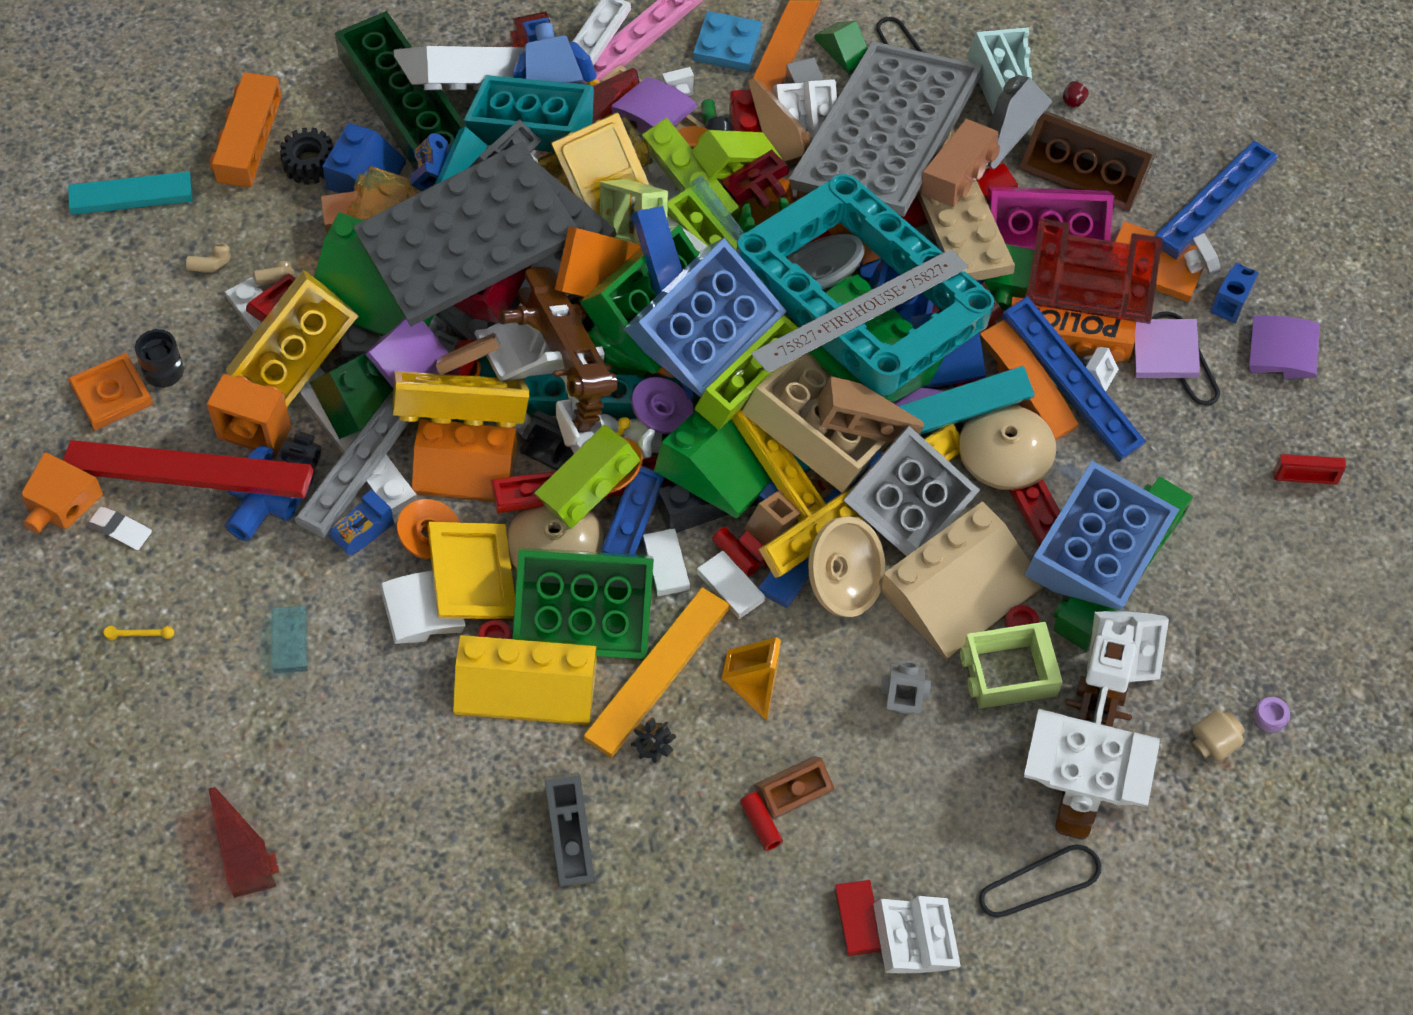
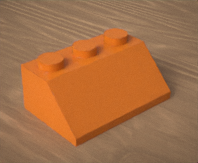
[412,419,518,502]

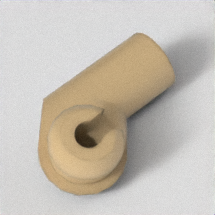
[186,243,231,273]
[253,261,295,286]

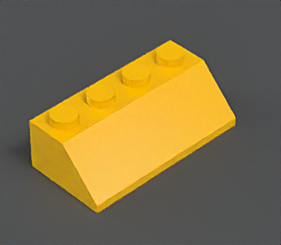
[226,270,358,407]
[392,371,529,428]
[453,635,597,726]

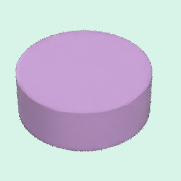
[1254,697,1290,733]

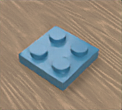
[693,11,763,72]

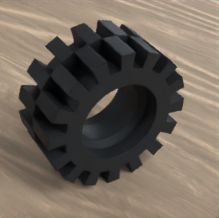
[280,127,334,185]

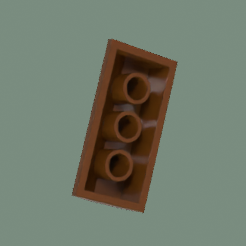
[1019,111,1156,211]

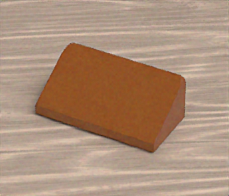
[754,756,834,818]

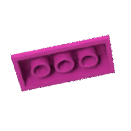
[987,187,1114,256]

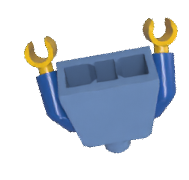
[513,23,604,94]

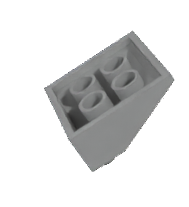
[843,425,980,556]

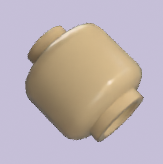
[1192,710,1245,761]

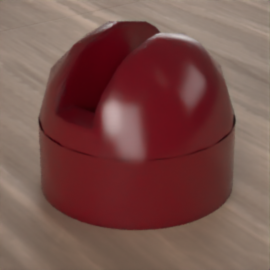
[1063,81,1089,108]

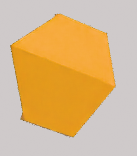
[721,637,781,721]

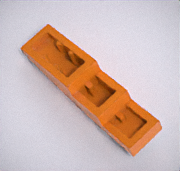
[980,320,1079,441]

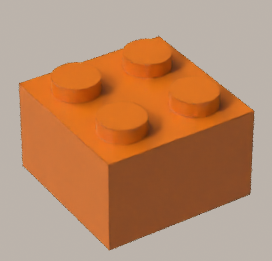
[207,373,292,457]

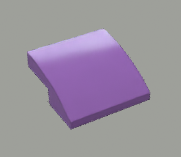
[611,77,697,133]
[1249,316,1320,379]
[366,317,449,387]

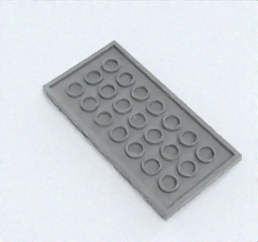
[789,41,982,217]

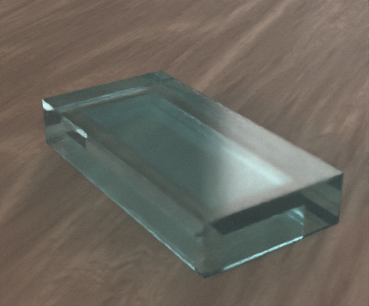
[272,606,308,674]

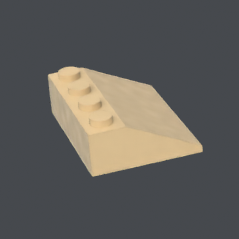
[742,353,889,493]
[881,501,1044,661]

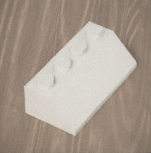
[394,46,525,90]

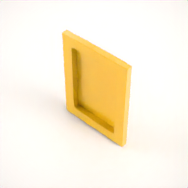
[551,112,650,215]
[427,522,515,619]

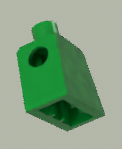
[983,244,1042,314]

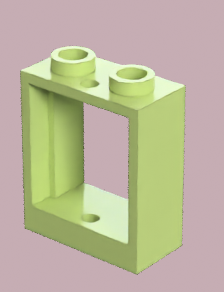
[600,179,668,244]
[960,622,1063,709]

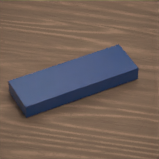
[601,466,665,554]

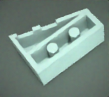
[967,27,1032,114]

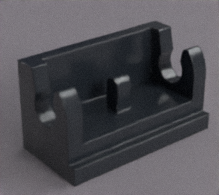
[520,410,574,471]

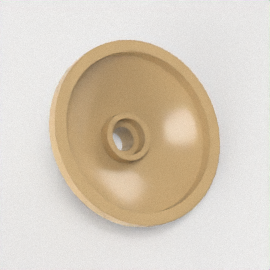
[959,405,1056,490]
[507,506,604,571]
[808,517,885,617]

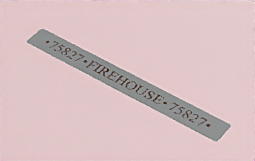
[752,250,968,372]

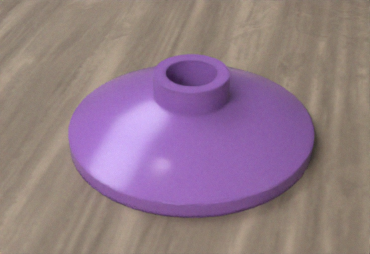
[631,377,694,434]

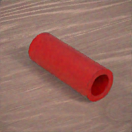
[712,527,760,577]
[740,792,783,851]

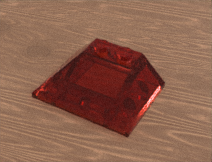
[1027,218,1163,324]

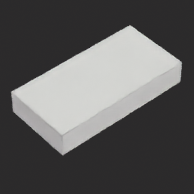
[643,528,690,597]
[697,551,765,619]

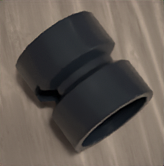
[134,329,184,388]

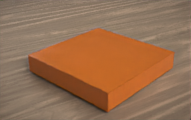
[67,353,154,431]

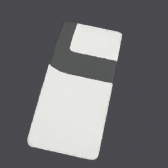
[87,507,152,550]

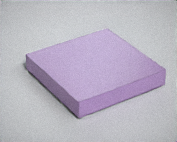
[1134,319,1200,378]

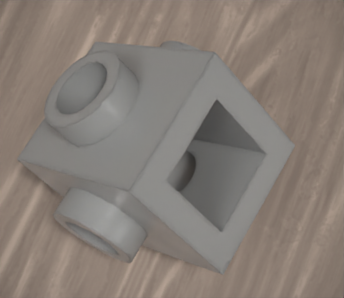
[881,661,931,714]

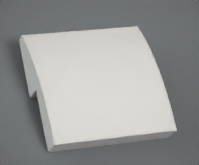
[772,80,837,139]
[380,571,465,644]
[1087,611,1169,682]
[873,896,961,973]

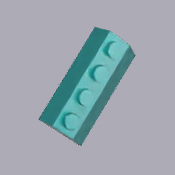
[464,75,594,153]

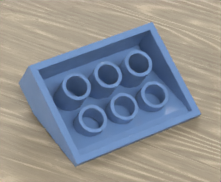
[624,238,787,397]
[1024,461,1179,610]

